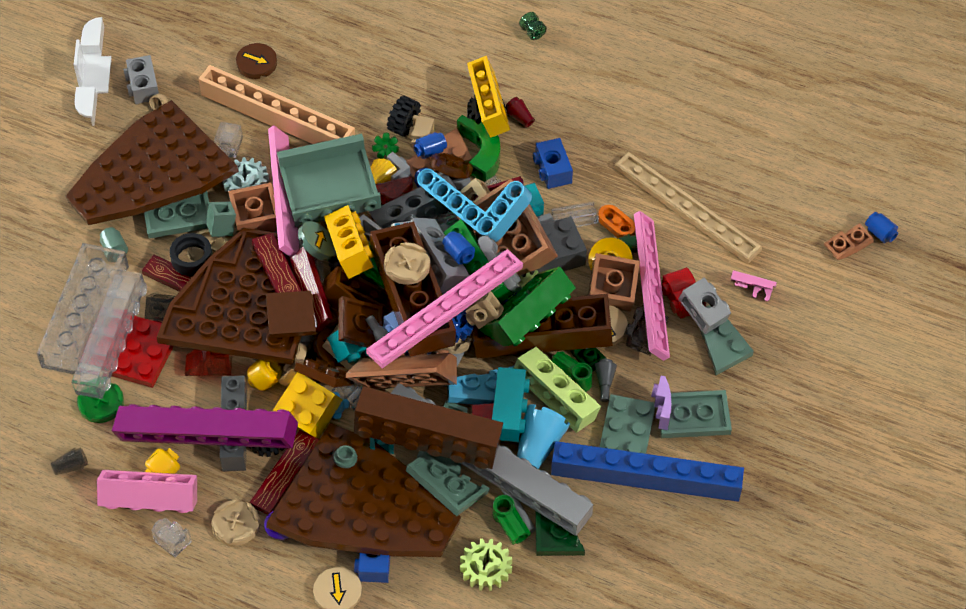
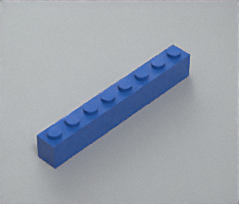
[551,441,744,502]

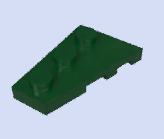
[535,511,585,556]

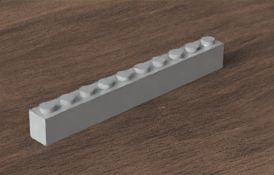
[391,383,593,536]

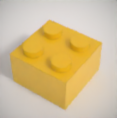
[273,372,343,439]

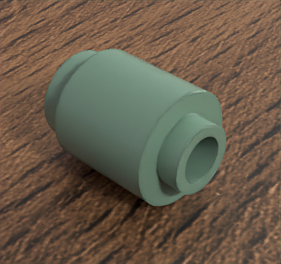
[100,227,128,260]

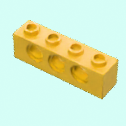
[467,56,510,138]
[324,205,374,279]

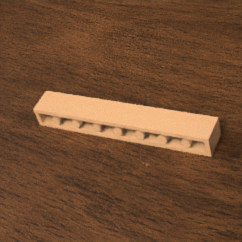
[198,65,355,144]

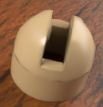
[149,94,168,110]

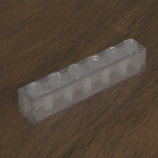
[71,269,147,399]

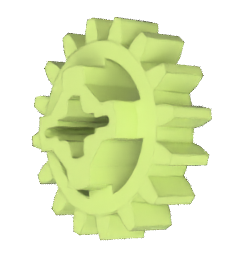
[460,538,512,591]

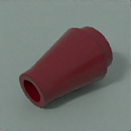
[505,97,535,128]

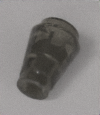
[51,447,88,476]

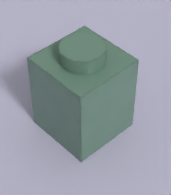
[206,201,236,237]

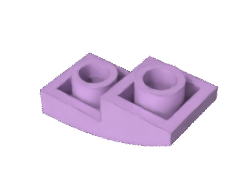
[651,376,671,430]

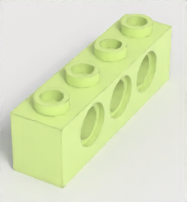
[514,347,601,433]

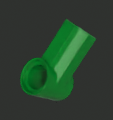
[551,351,592,392]
[492,495,531,545]

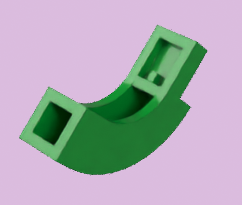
[457,115,500,185]

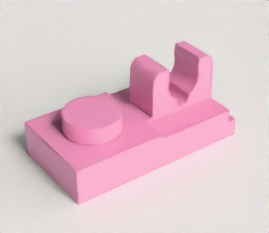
[731,270,777,301]

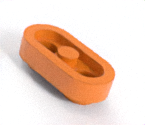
[598,205,635,238]

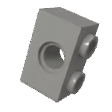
[679,277,731,334]

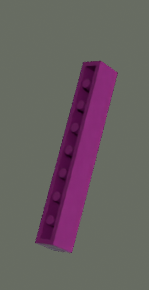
[112,404,298,448]

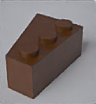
[323,266,393,324]

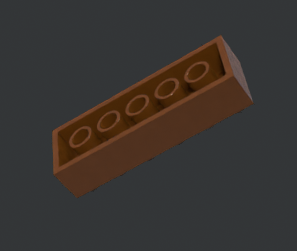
[370,221,456,357]
[473,294,613,359]
[354,386,503,469]

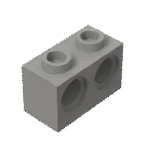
[123,55,159,104]

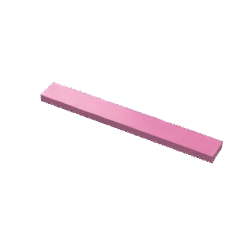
[268,125,300,257]
[634,211,670,361]
[366,249,523,368]

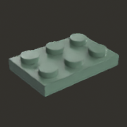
[144,191,209,239]
[659,390,732,438]
[599,394,655,454]

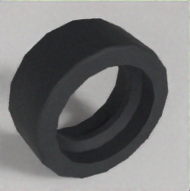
[170,233,213,277]

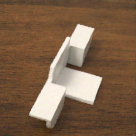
[74,17,112,126]

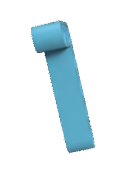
[417,169,532,242]

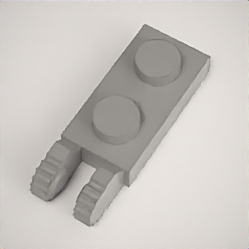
[478,235,523,293]

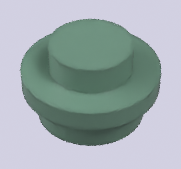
[333,445,357,468]

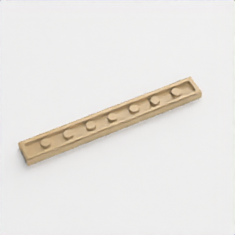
[614,152,762,264]

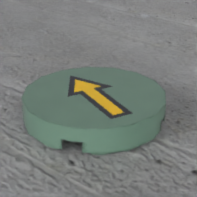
[298,221,336,261]

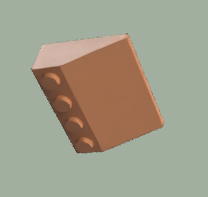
[457,179,558,276]
[346,350,457,389]

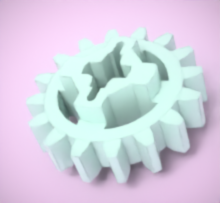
[222,157,269,192]

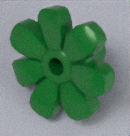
[372,132,399,159]

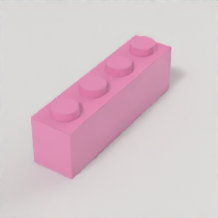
[97,470,197,513]

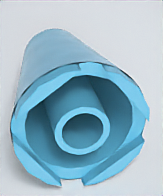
[517,404,570,469]

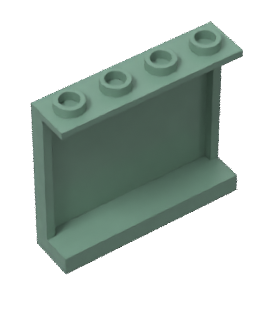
[277,134,381,227]

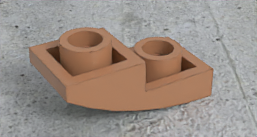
[824,223,874,260]

